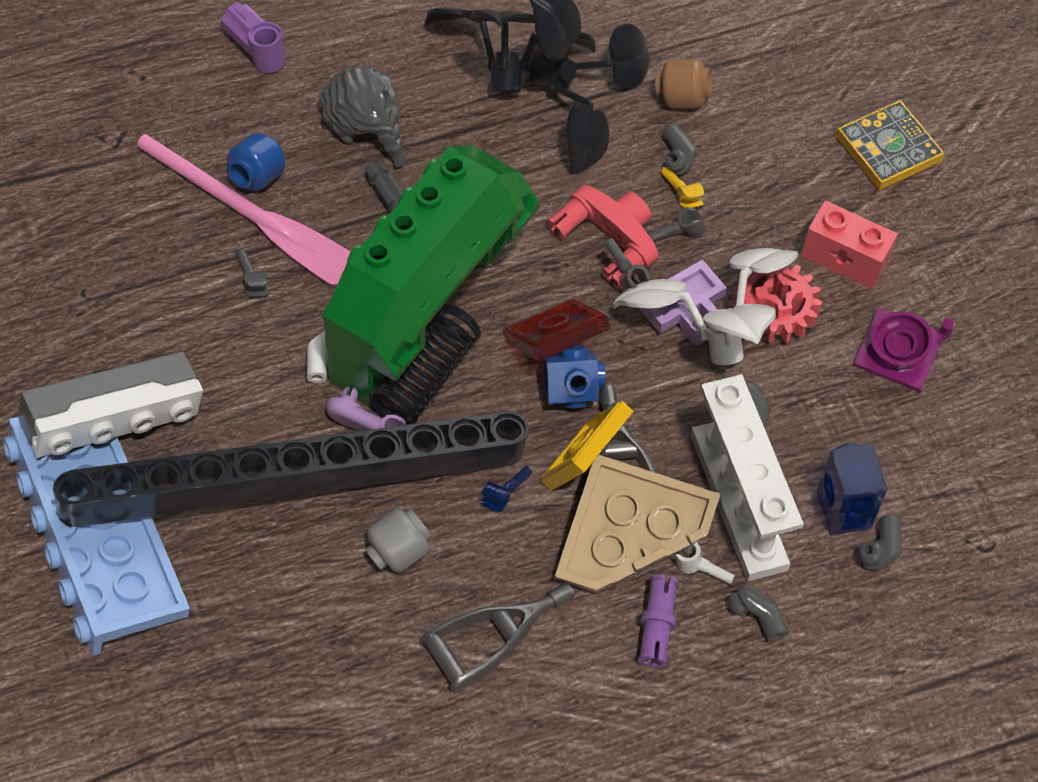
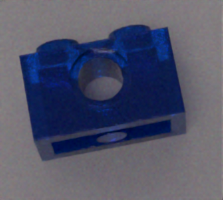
[817,443,888,536]

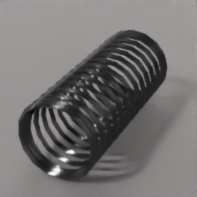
[370,304,481,425]

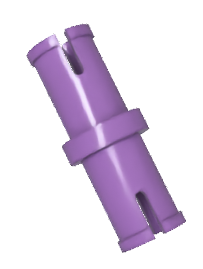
[638,574,679,668]

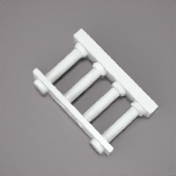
[690,374,804,582]

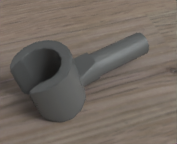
[648,207,706,242]
[604,238,650,289]
[237,250,268,297]

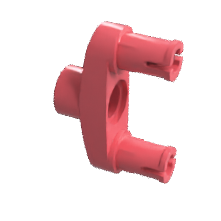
[546,185,659,290]

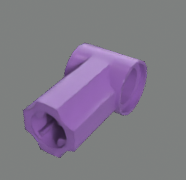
[220,2,286,73]

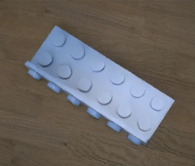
[3,417,190,656]

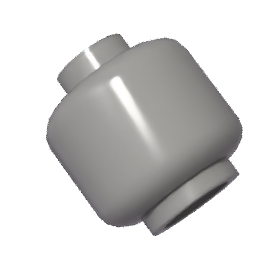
[365,507,432,573]

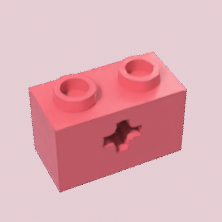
[801,200,898,289]

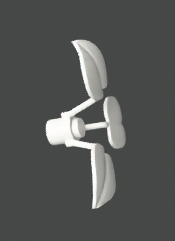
[613,248,798,365]

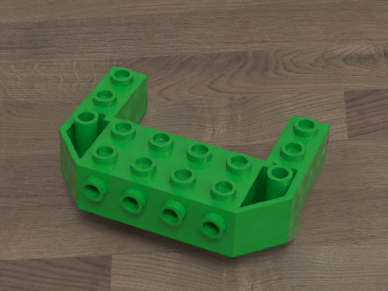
[323,145,540,407]

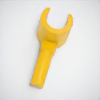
[661,166,704,209]

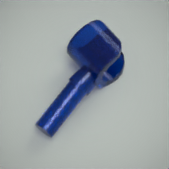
[480,466,532,512]

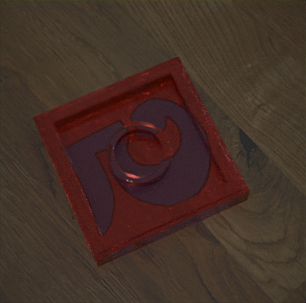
[503,298,611,361]

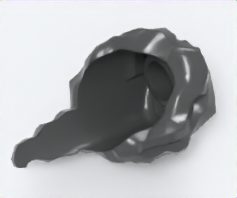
[318,66,407,168]

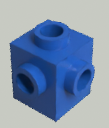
[543,345,606,408]

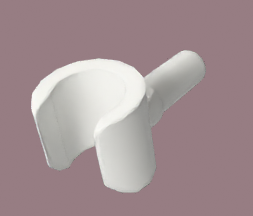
[675,543,735,585]

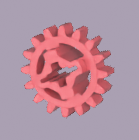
[732,264,822,343]

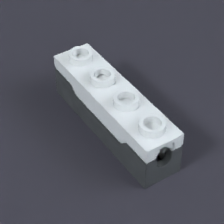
[18,352,203,458]

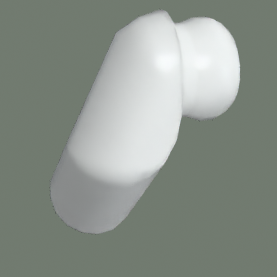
[307,331,328,383]

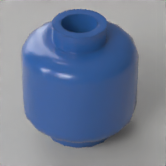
[227,133,285,191]

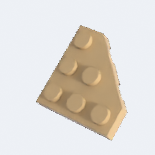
[555,455,720,593]

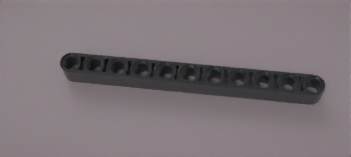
[53,412,528,526]

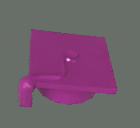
[853,307,954,392]

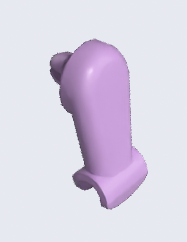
[326,386,406,431]

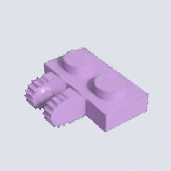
[639,260,727,346]

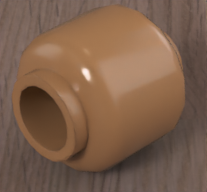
[655,58,713,109]

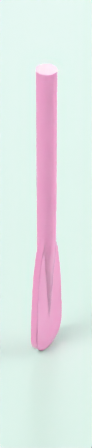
[137,134,350,287]

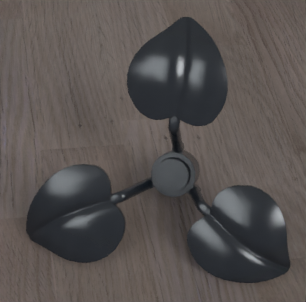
[529,0,649,174]
[424,7,596,92]

